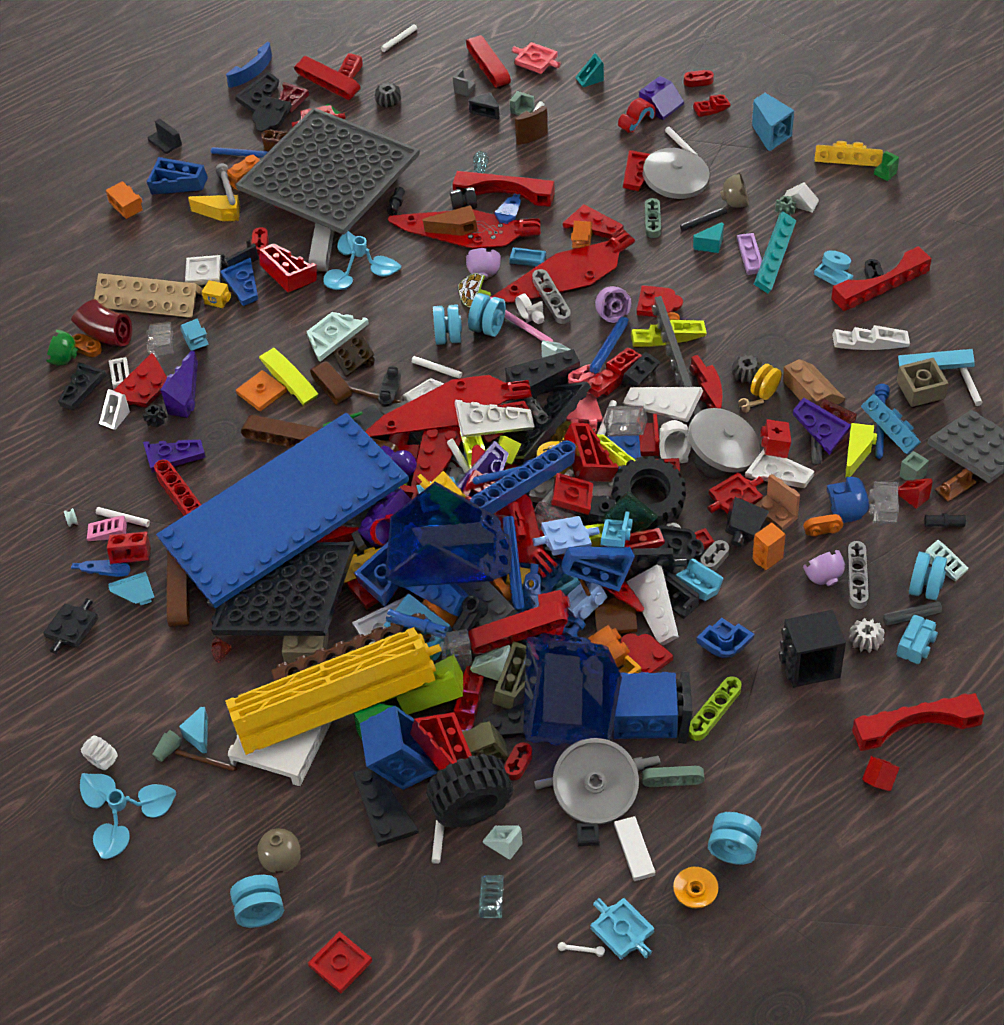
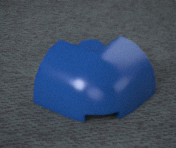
[826,477,870,523]
[697,618,755,658]

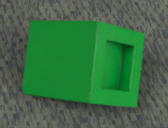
[874,151,899,181]

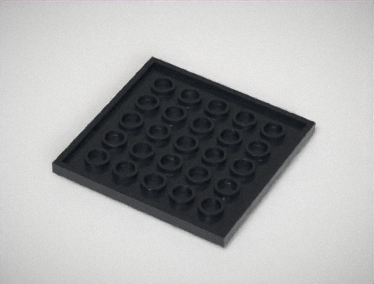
[211,542,356,636]

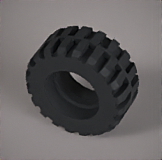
[611,456,687,531]
[426,754,513,828]

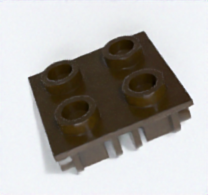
[333,332,375,376]

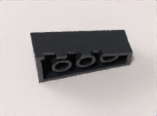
[505,349,580,402]

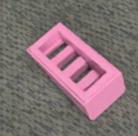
[87,516,127,541]

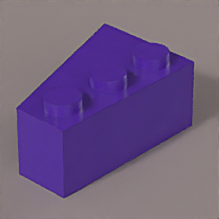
[358,488,415,547]

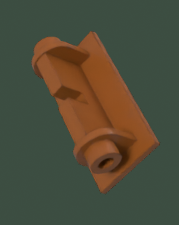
[935,468,977,502]

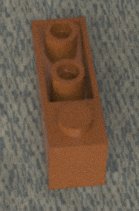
[422,205,478,236]

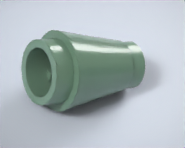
[152,730,182,762]

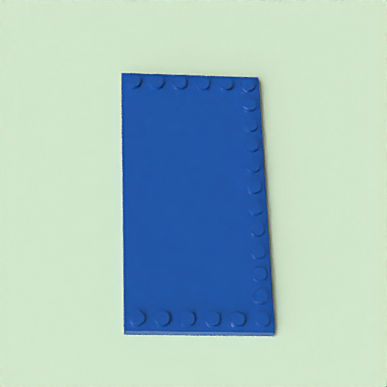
[156,413,409,608]

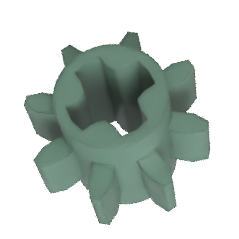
[775,196,796,215]

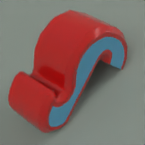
[618,98,656,133]

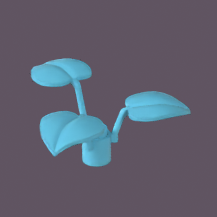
[324,231,401,290]
[80,773,176,859]

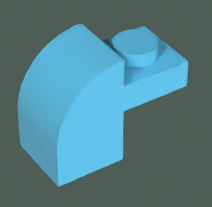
[180,319,208,351]

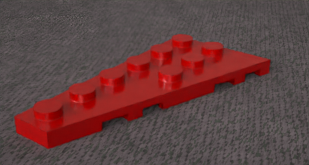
[411,426,463,487]

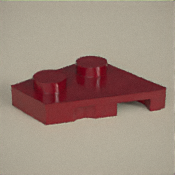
[279,82,309,113]

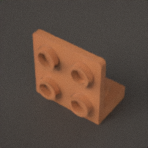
[755,474,800,531]

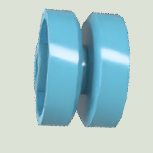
[468,293,506,336]
[433,304,462,345]
[909,551,947,601]
[708,812,762,865]
[230,875,284,928]

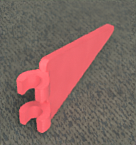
[566,392,602,433]

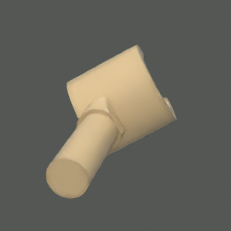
[738,398,764,413]

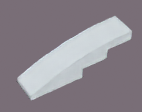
[832,325,910,350]

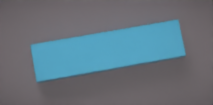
[898,349,975,370]

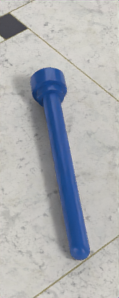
[210,147,269,158]
[875,384,890,459]
[472,460,531,484]

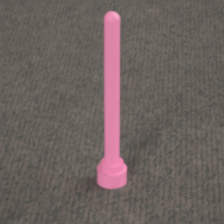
[490,297,553,342]

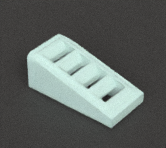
[925,540,968,581]

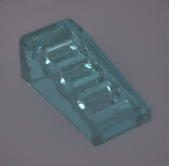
[479,875,504,918]

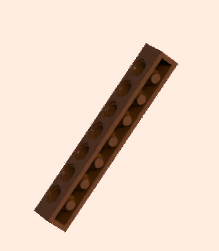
[271,613,435,681]

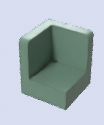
[510,91,535,115]
[899,451,929,481]

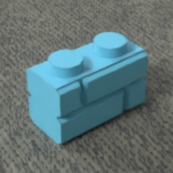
[896,615,938,664]

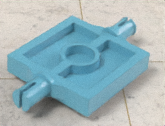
[591,898,654,960]

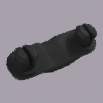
[378,365,401,407]

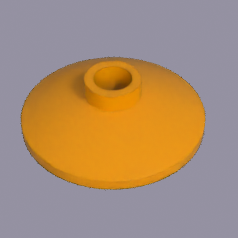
[674,867,718,908]

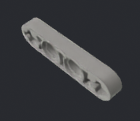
[532,269,571,324]
[847,541,868,609]

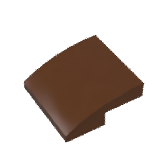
[515,105,548,145]
[594,598,637,633]

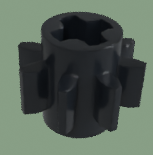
[143,405,167,427]

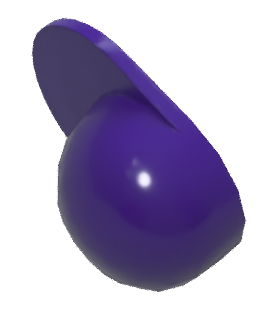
[381,445,417,477]

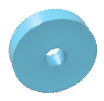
[822,251,851,270]

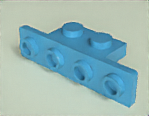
[861,394,921,455]

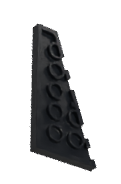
[514,382,591,465]

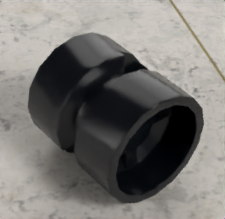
[450,187,477,210]

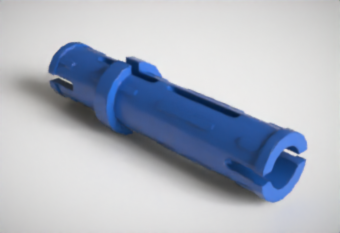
[386,609,448,639]

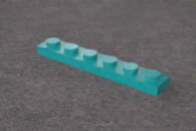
[754,211,797,294]

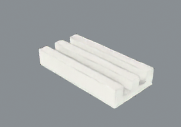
[109,357,129,389]

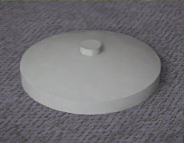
[643,148,710,199]
[688,408,760,472]
[553,738,639,825]

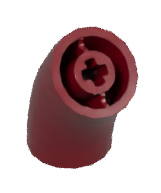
[71,299,133,346]

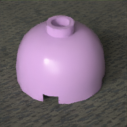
[466,248,501,280]
[595,286,631,323]
[803,550,845,587]

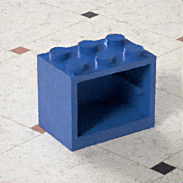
[613,672,678,739]
[360,706,438,790]

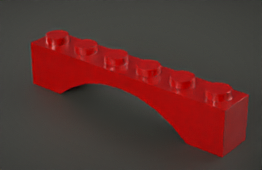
[453,171,555,207]
[831,246,932,311]
[852,693,985,751]

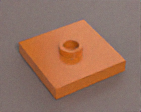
[236,370,287,412]

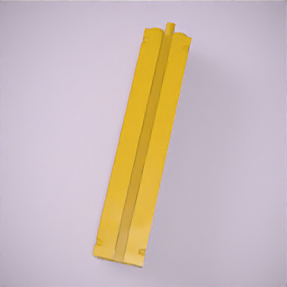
[225,627,442,755]

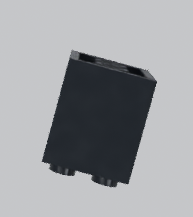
[779,609,846,688]

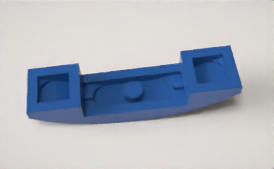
[226,42,272,88]

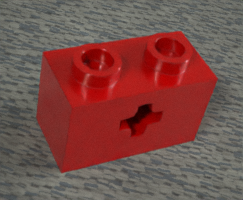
[760,419,792,458]

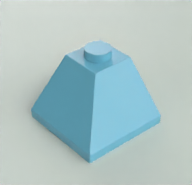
[108,571,154,605]

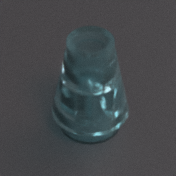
[473,151,489,173]

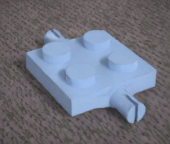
[533,516,600,556]

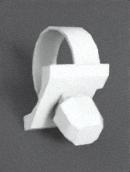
[515,294,544,324]

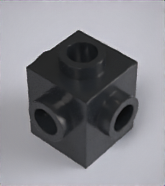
[587,495,618,524]

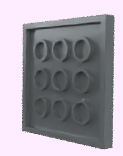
[927,410,1004,483]

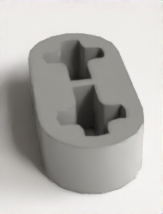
[700,540,729,571]

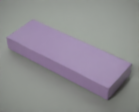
[736,233,762,275]

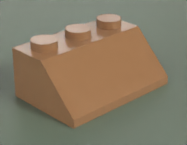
[783,359,845,410]

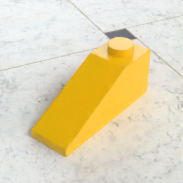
[188,195,241,221]

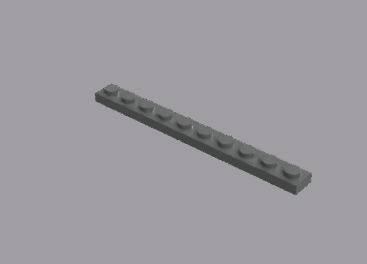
[652,296,701,422]

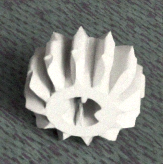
[849,618,884,653]
[81,736,118,770]

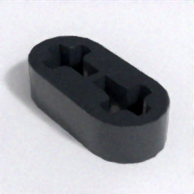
[864,259,884,279]

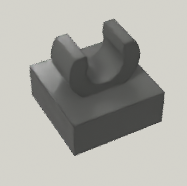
[351,530,370,555]

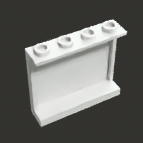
[228,721,332,786]

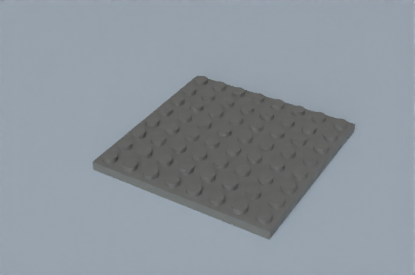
[236,107,420,235]

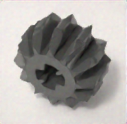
[374,82,401,108]
[732,353,763,384]

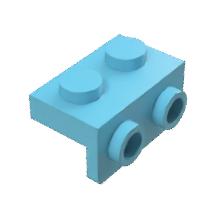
[601,511,633,547]
[675,559,723,601]

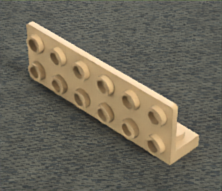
[94,273,203,318]

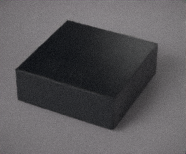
[577,823,600,846]

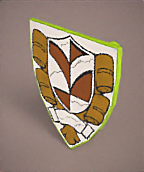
[458,273,491,307]

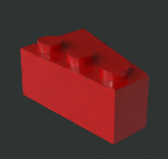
[259,244,317,292]
[564,423,619,482]
[410,712,472,770]

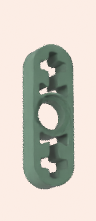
[645,198,661,238]
[642,766,705,787]

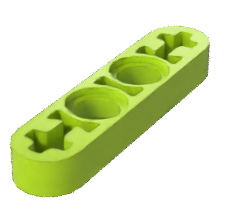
[688,677,742,741]

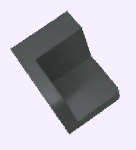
[453,69,476,97]

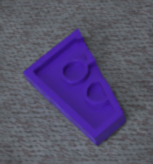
[793,397,851,455]
[143,440,206,473]

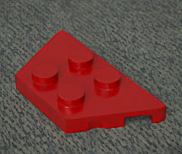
[113,353,167,408]

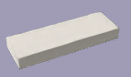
[614,816,655,881]

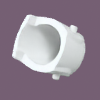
[659,420,691,463]

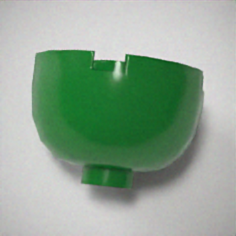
[47,329,78,366]

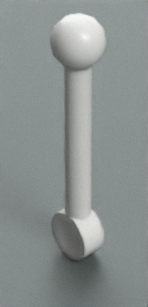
[558,942,605,957]

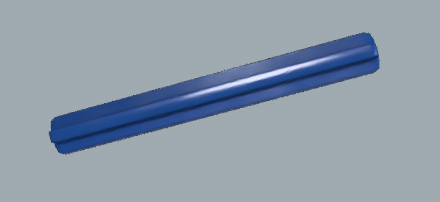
[589,316,629,374]
[503,516,525,611]

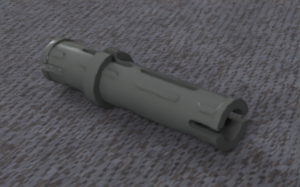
[524,397,548,424]

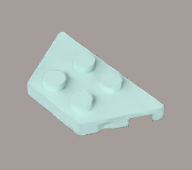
[307,312,369,362]

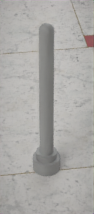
[216,163,236,205]

